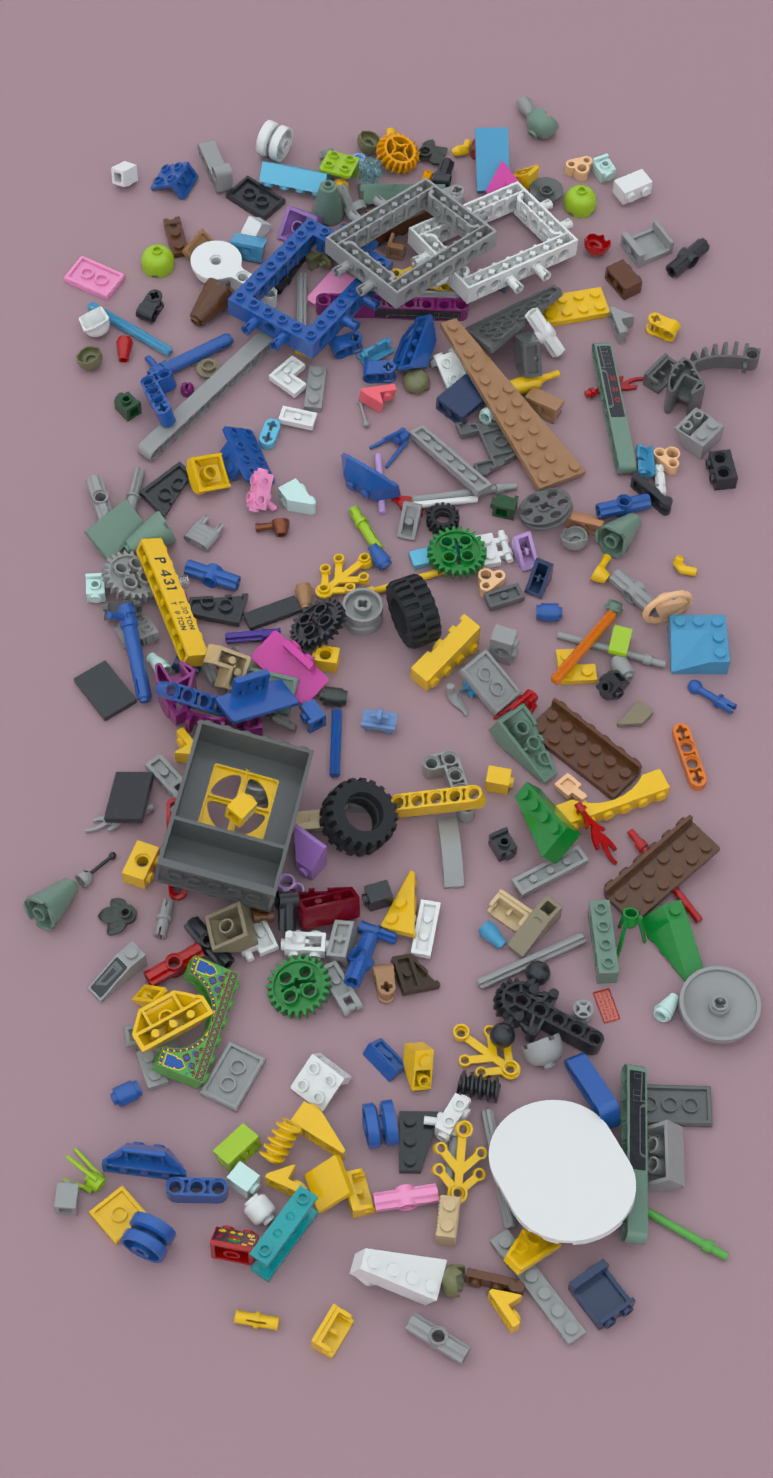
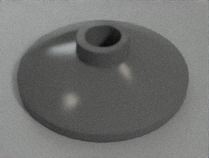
[530,177,563,203]

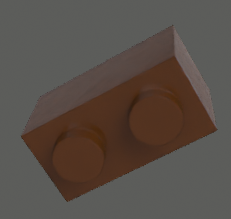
[605,259,642,300]

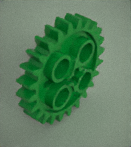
[427,526,487,579]
[266,954,332,1019]

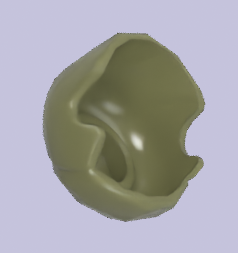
[357,130,380,154]
[76,346,103,371]
[403,368,431,394]
[441,1264,465,1298]

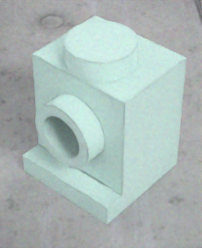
[591,153,616,183]
[85,573,106,603]

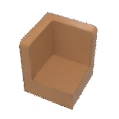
[386,233,407,261]

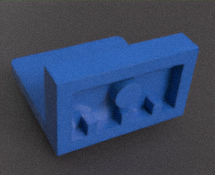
[150,161,199,200]

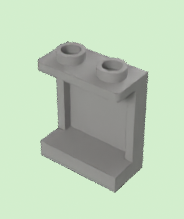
[620,220,674,268]

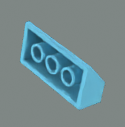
[259,161,333,196]

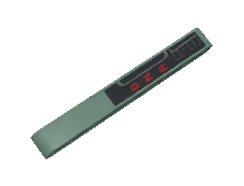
[592,343,636,474]

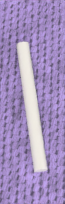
[414,495,478,508]

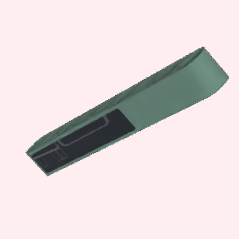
[621,1063,648,1245]

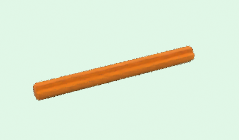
[551,610,616,685]

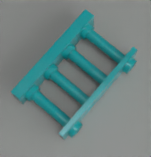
[249,1185,318,1282]

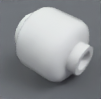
[244,1193,275,1225]

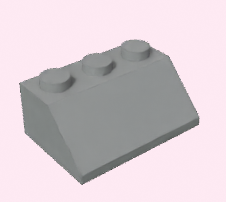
[647,1120,685,1192]

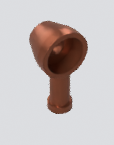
[255,518,290,537]

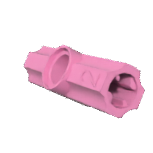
[373,1183,439,1213]

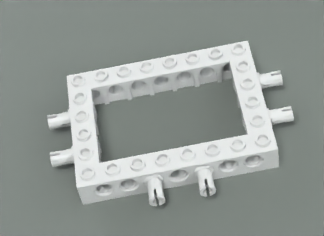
[408,181,578,304]

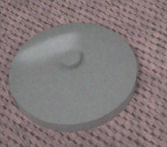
[678,966,761,1044]

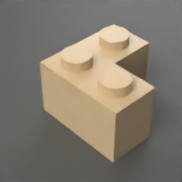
[203,644,251,692]

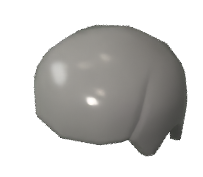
[560,526,588,551]

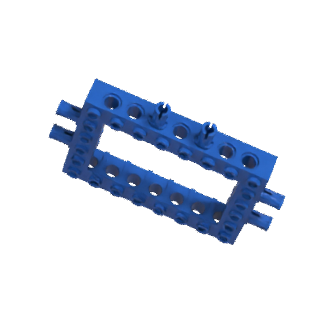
[228,218,393,359]

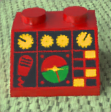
[210,1225,259,1266]

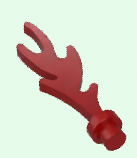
[584,376,644,398]
[574,801,618,865]

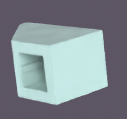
[278,478,317,515]

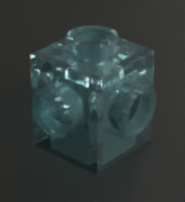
[358,156,383,184]

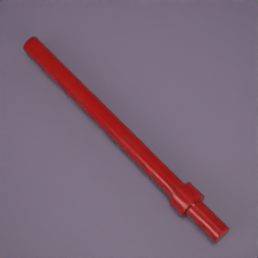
[627,828,703,923]

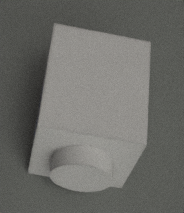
[54,1181,81,1216]

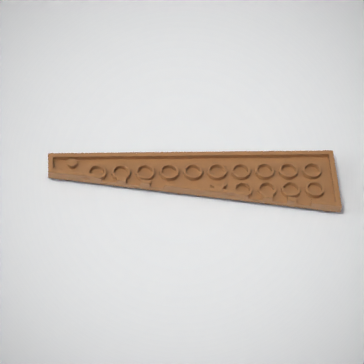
[440,318,586,491]

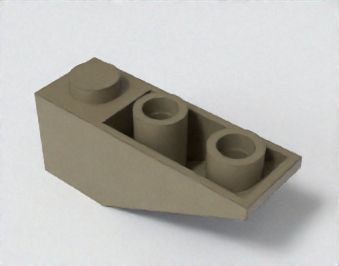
[507,895,562,958]

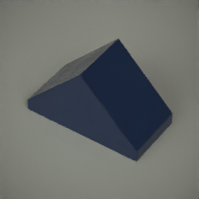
[524,558,554,598]

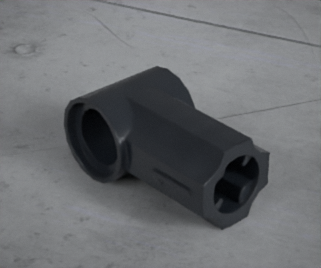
[432,157,455,188]
[274,891,299,931]

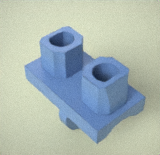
[361,708,398,734]

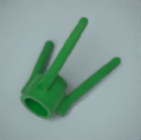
[617,907,647,956]

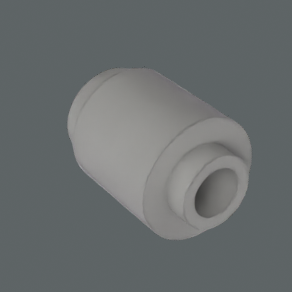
[610,655,635,682]

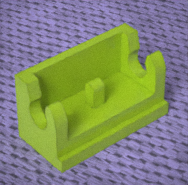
[213,1123,262,1173]

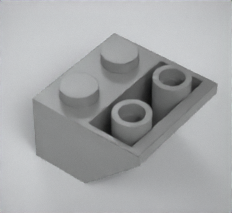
[674,407,724,460]

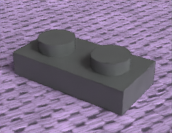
[483,583,525,611]

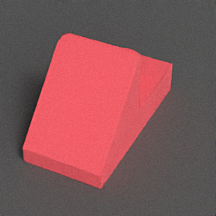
[359,384,397,413]

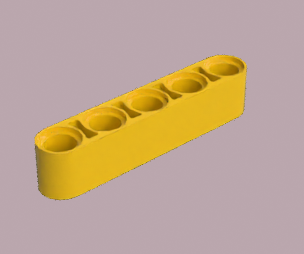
[391,785,487,818]

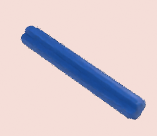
[330,709,342,777]

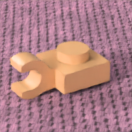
[554,773,587,803]

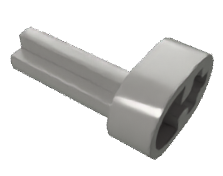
[337,184,367,219]

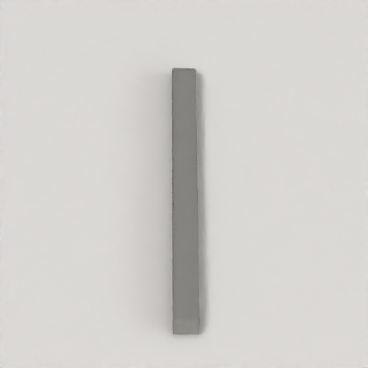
[137,312,289,462]

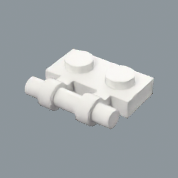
[475,530,514,568]
[241,921,279,962]

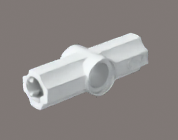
[525,307,565,357]

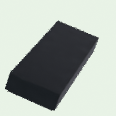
[243,595,302,631]

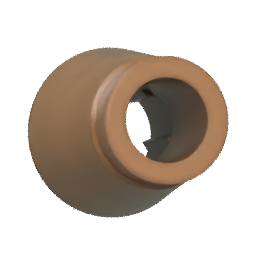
[295,582,313,611]

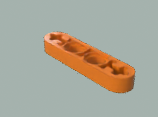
[672,723,707,791]

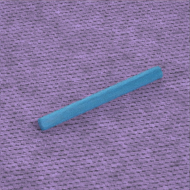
[88,302,173,356]

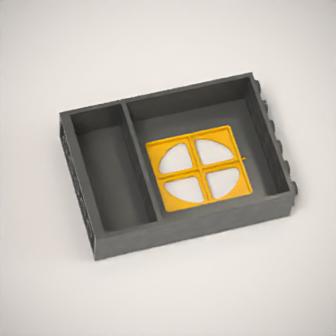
[153,720,314,912]

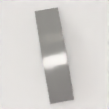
[437,817,464,889]

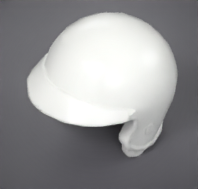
[79,306,110,338]

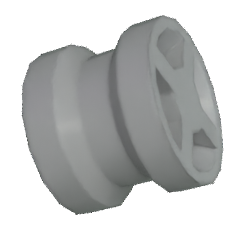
[572,999,594,1024]

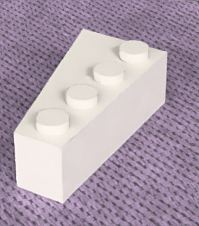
[349,1248,447,1305]

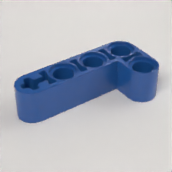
[140,368,177,427]
[564,1052,621,1129]

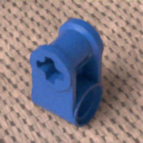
[328,331,363,359]
[363,360,396,384]

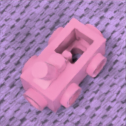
[246,468,277,513]

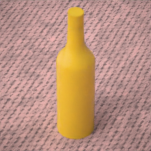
[509,370,560,395]

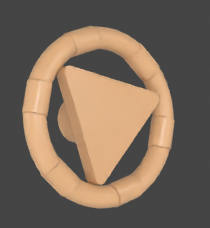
[642,590,693,624]

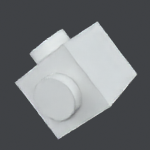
[111,161,138,187]

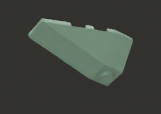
[488,703,557,784]

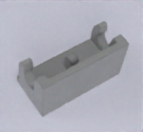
[326,920,358,967]

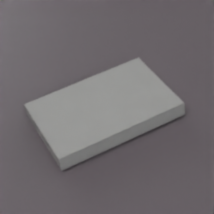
[458,649,522,716]
[200,1041,266,1113]

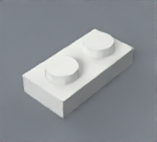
[278,406,317,431]

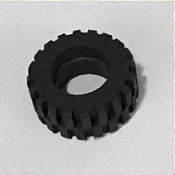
[386,573,442,649]
[319,778,398,857]

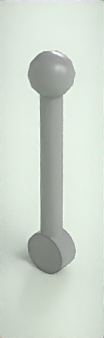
[357,398,370,427]

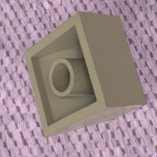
[205,901,259,952]

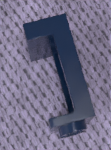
[436,374,486,424]
[568,1258,635,1331]

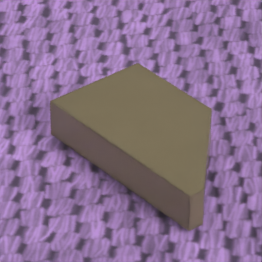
[617,701,654,728]

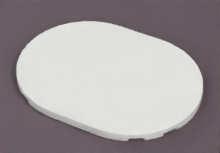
[489,1100,636,1245]

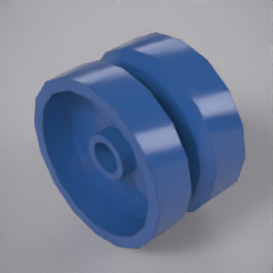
[362,1099,399,1150]
[120,1211,176,1263]

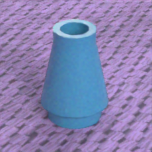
[478,920,507,950]

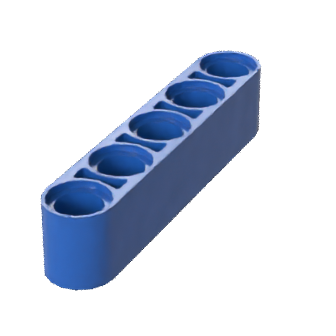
[155,681,227,717]

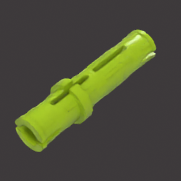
[348,506,384,549]

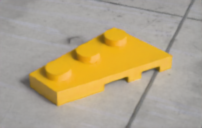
[503,1228,562,1275]

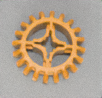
[375,132,420,175]

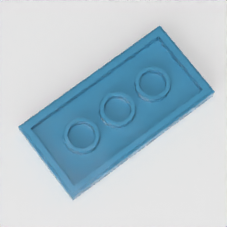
[475,127,509,193]

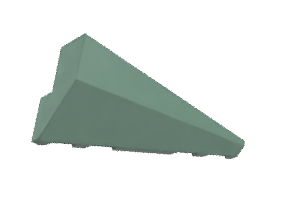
[357,184,445,205]

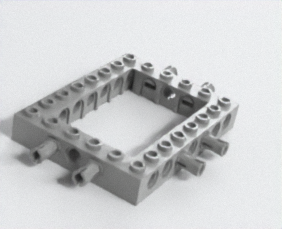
[325,178,497,309]

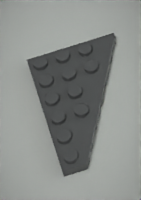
[465,285,563,353]

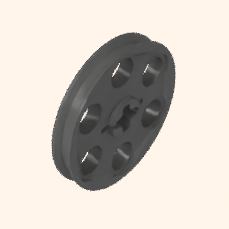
[518,488,573,530]

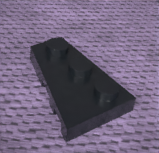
[139,461,189,518]
[188,593,249,627]
[399,1111,441,1174]

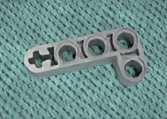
[197,140,233,193]
[422,750,476,824]

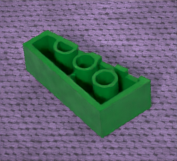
[515,782,581,864]

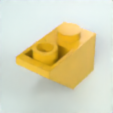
[403,1042,434,1091]

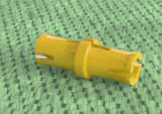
[234,1309,280,1331]

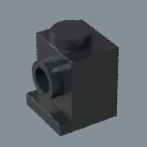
[488,827,517,862]

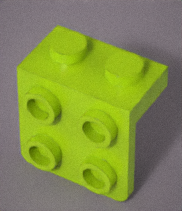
[319,150,360,179]

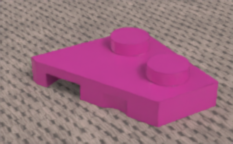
[485,161,520,194]

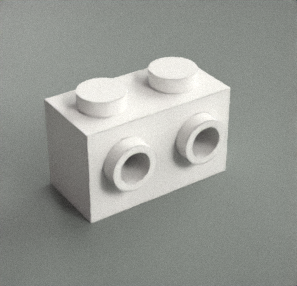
[612,169,653,205]

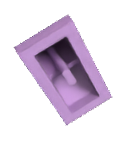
[511,531,538,572]

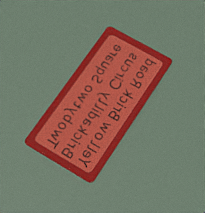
[593,988,621,1024]

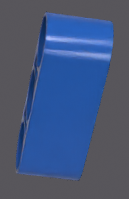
[166,1177,228,1204]

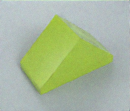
[608,625,633,657]

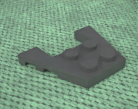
[455,422,517,477]

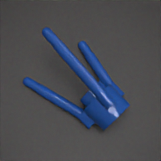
[369,427,410,468]

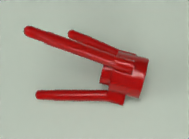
[493,689,538,720]

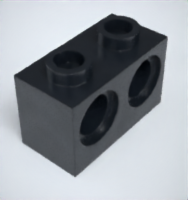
[705,449,738,491]

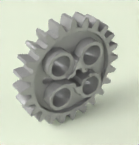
[101,550,154,602]

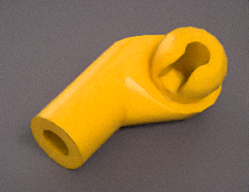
[673,555,697,577]

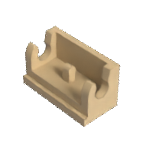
[293,809,324,834]
[487,889,533,933]

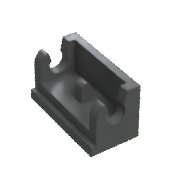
[643,353,677,394]

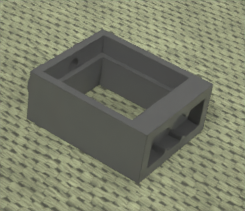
[514,331,542,378]

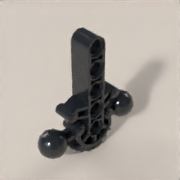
[489,960,604,1055]

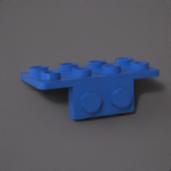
[219,426,275,485]
[215,669,298,724]

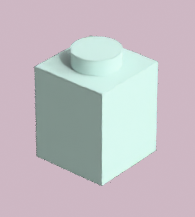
[227,1161,261,1199]

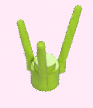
[62,1148,107,1194]

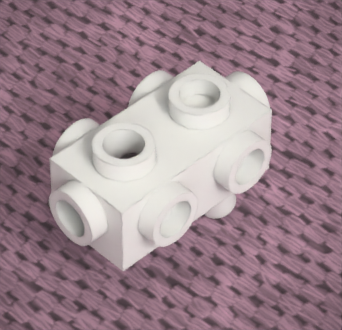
[281,930,330,961]
[424,1093,471,1143]

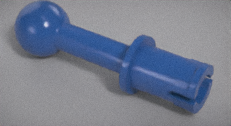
[687,680,737,715]

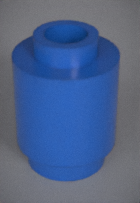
[536,603,562,622]
[110,1080,143,1108]

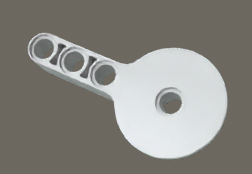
[190,241,277,308]

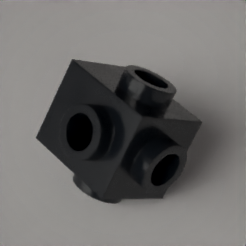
[596,670,630,700]

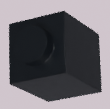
[362,880,393,912]

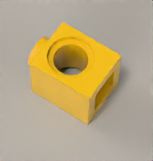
[312,645,340,674]

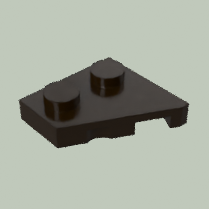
[391,953,440,996]

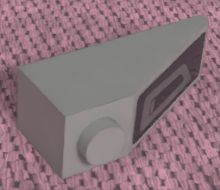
[88,941,147,1003]

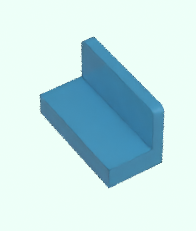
[230,233,268,263]

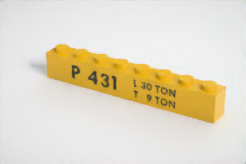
[136,538,208,667]

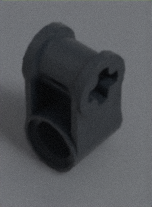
[136,289,164,324]

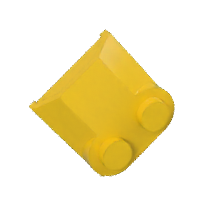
[186,453,231,495]

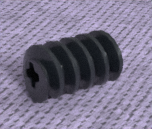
[456,1070,501,1104]

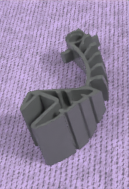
[664,341,761,415]

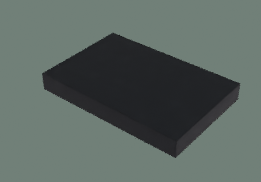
[226,175,286,221]
[74,660,137,721]
[104,772,155,823]

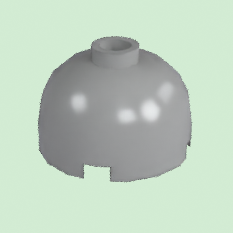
[521,1033,563,1069]

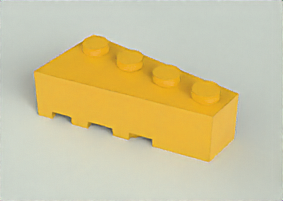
[410,614,481,692]

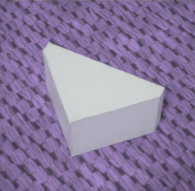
[241,216,273,238]

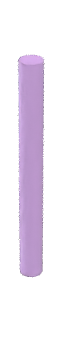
[374,453,386,515]

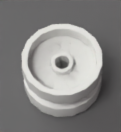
[256,120,293,162]

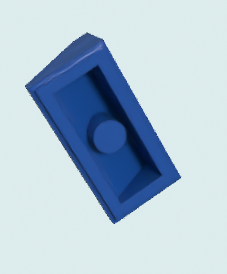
[363,1038,405,1082]

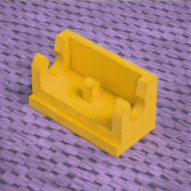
[346,1168,375,1218]
[311,1303,354,1359]

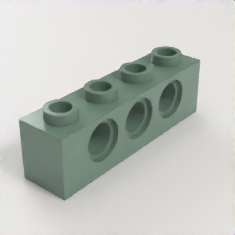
[587,900,619,984]

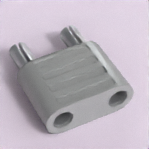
[183,514,225,552]

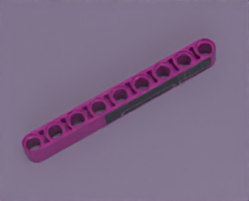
[316,293,469,321]

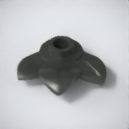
[418,139,448,165]
[98,898,137,935]

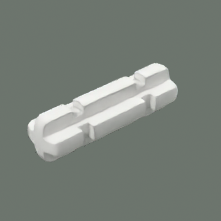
[654,464,667,496]

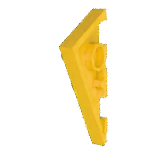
[381,871,417,938]

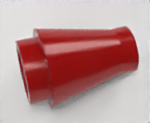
[116,335,133,363]

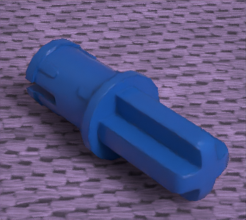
[357,920,398,944]

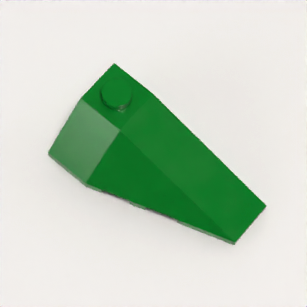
[643,900,703,982]

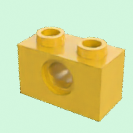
[122,840,160,889]

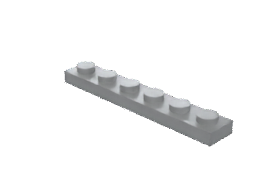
[409,425,492,497]
[490,1229,586,1347]

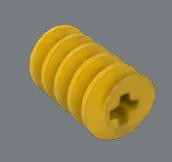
[259,1117,301,1165]

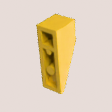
[291,1101,345,1161]

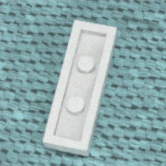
[411,899,441,959]

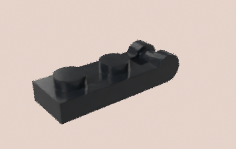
[630,472,673,516]

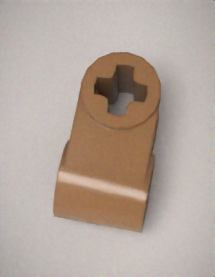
[372,963,396,1004]

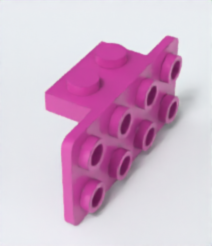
[251,631,329,704]

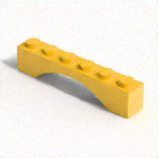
[556,769,670,830]

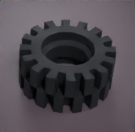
[426,502,459,535]

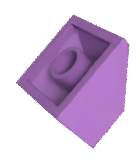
[277,205,324,241]
[294,824,327,881]

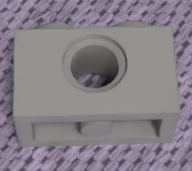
[489,624,520,666]

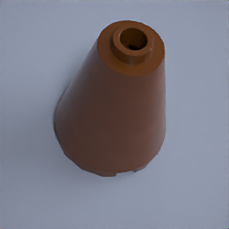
[190,278,233,326]

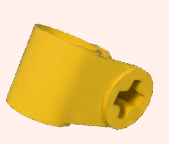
[645,312,681,342]

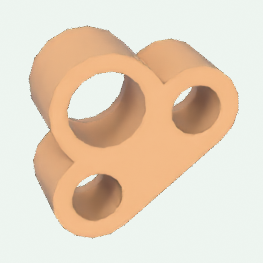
[565,156,592,181]
[654,447,680,475]
[477,568,505,597]

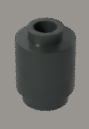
[320,686,348,707]

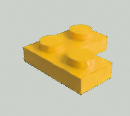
[556,649,597,685]

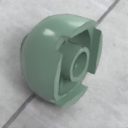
[526,107,559,140]

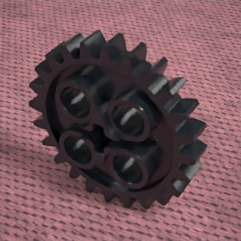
[290,597,347,650]

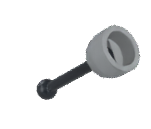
[75,852,117,888]

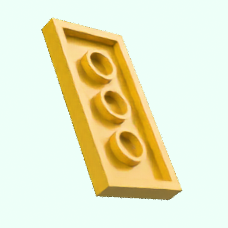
[542,287,609,327]

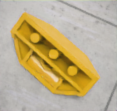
[132,990,213,1053]

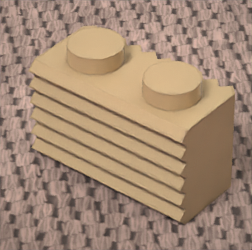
[434,1195,461,1246]

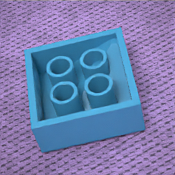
[667,615,730,674]

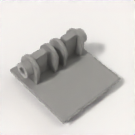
[113,615,159,650]

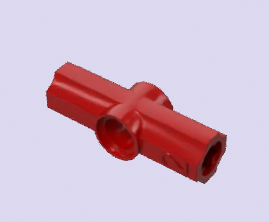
[143,943,205,986]

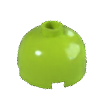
[563,185,597,218]
[141,244,175,278]

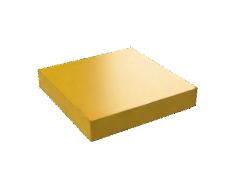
[304,1154,354,1213]
[89,1185,146,1245]

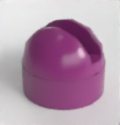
[180,382,194,398]

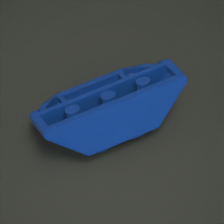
[393,314,437,371]
[341,452,401,501]
[101,1142,187,1180]

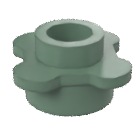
[604,599,623,614]

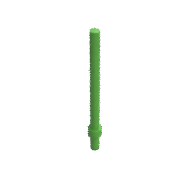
[648,1208,729,1261]

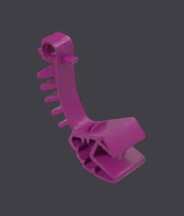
[155,661,263,736]

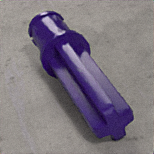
[225,628,281,644]

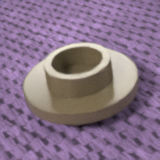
[196,358,221,379]

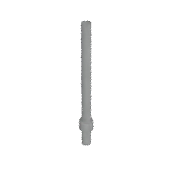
[411,483,517,502]
[557,631,667,668]

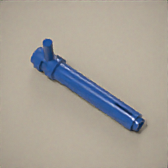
[145,334,233,375]
[106,603,152,704]

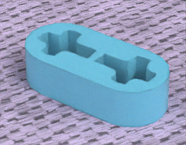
[259,418,280,450]

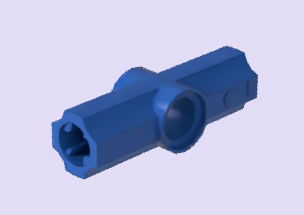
[595,493,652,519]
[184,560,241,592]
[344,931,378,988]

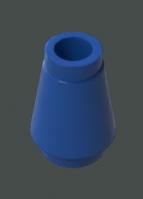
[368,543,392,571]

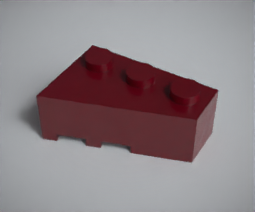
[289,887,360,930]

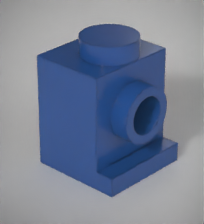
[299,699,326,734]

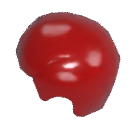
[584,234,611,257]

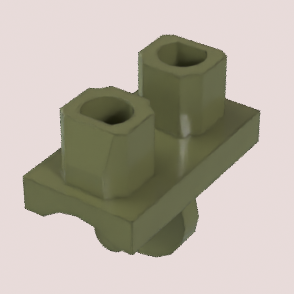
[305,250,334,271]

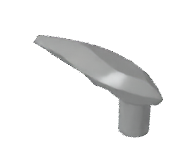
[446,683,468,716]

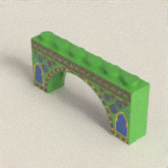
[151,955,240,1089]

